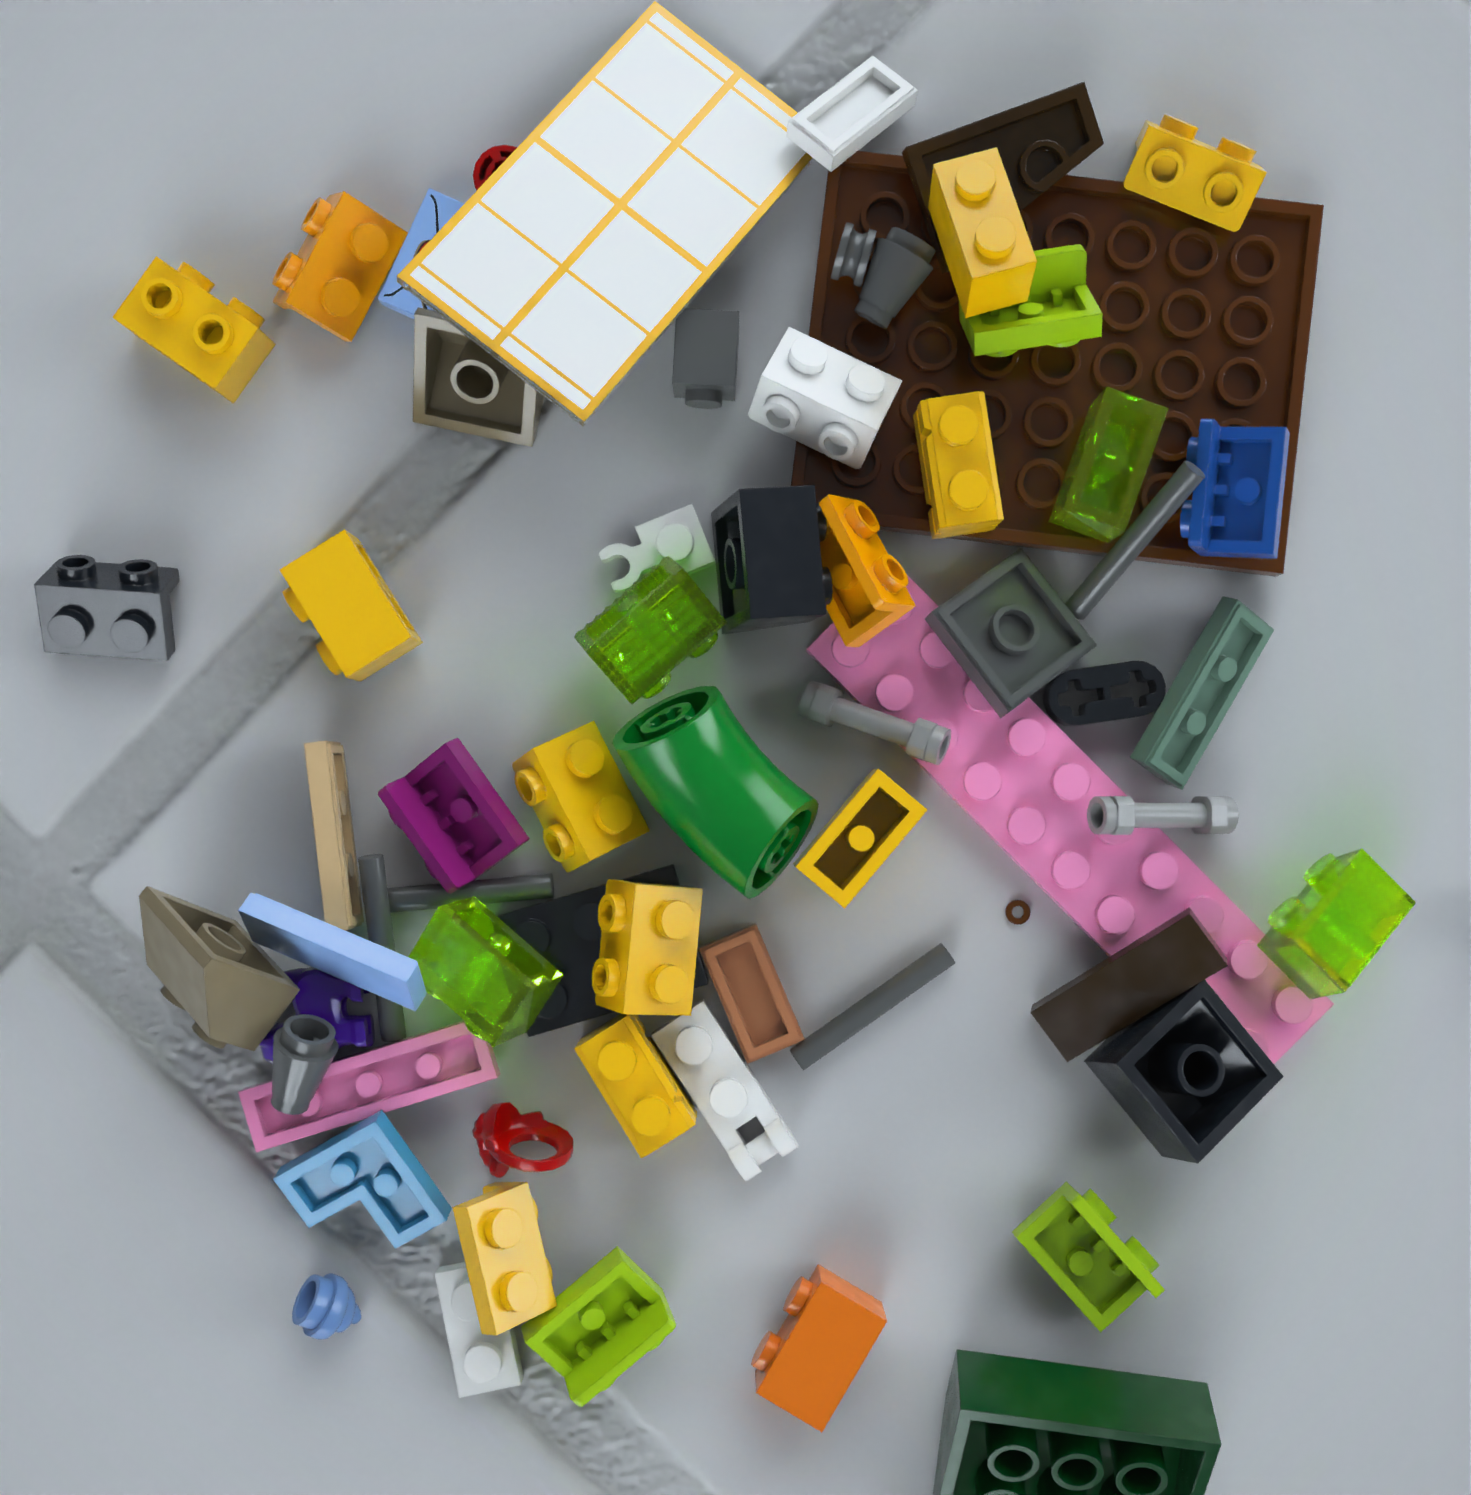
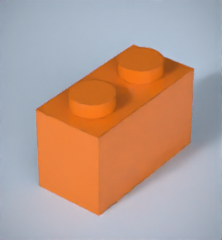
[751,1264,887,1432]

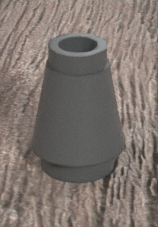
[854,227,936,329]
[271,1014,338,1115]

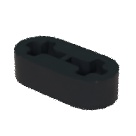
[1043,661,1166,726]

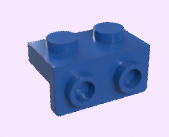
[1180,419,1290,559]

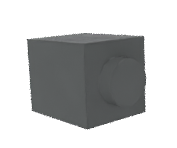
[672,308,739,409]

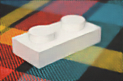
[435,1262,524,1398]

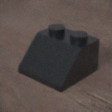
[711,485,833,634]
[1084,980,1284,1164]

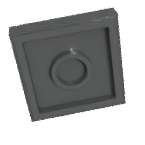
[925,548,1097,718]

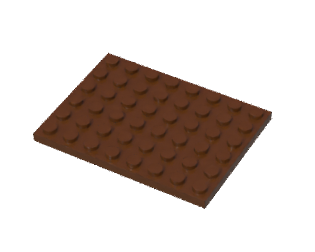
[791,151,1324,577]

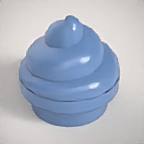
[292,1273,361,1340]

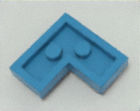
[273,1110,452,1249]

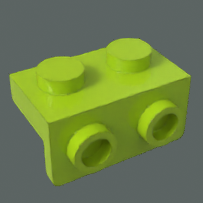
[959,244,1103,357]
[1012,1181,1165,1333]
[521,1246,676,1407]

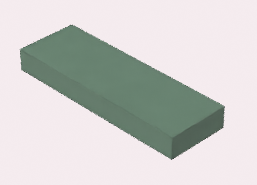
[1130,596,1274,790]

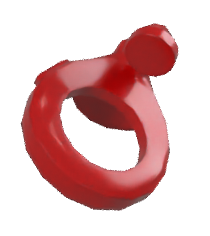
[472,1102,574,1178]

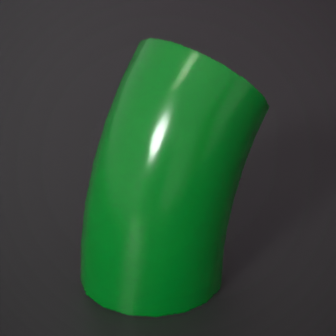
[612,686,819,899]

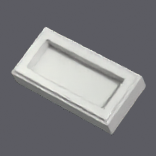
[786,56,918,172]

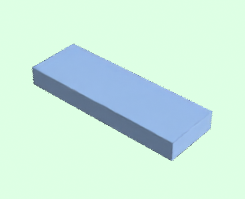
[238,893,427,1011]

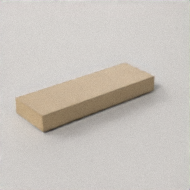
[304,741,364,930]

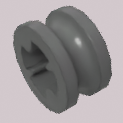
[831,222,877,287]

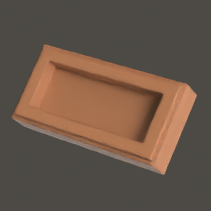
[699,923,805,1064]

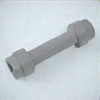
[798,681,951,765]
[1087,796,1239,835]

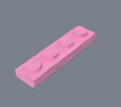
[238,1015,500,1152]

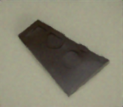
[902,82,1104,274]

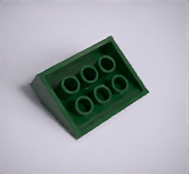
[933,1349,1222,1495]

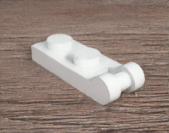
[651,998,799,1181]

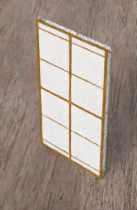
[397,1,814,427]

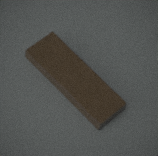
[1030,907,1228,1062]

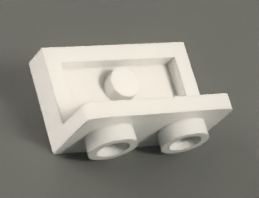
[748,327,902,469]

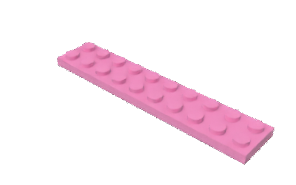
[805,575,1334,1064]

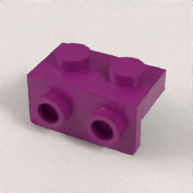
[378,738,530,894]

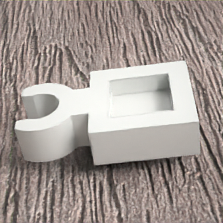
[599,504,715,593]

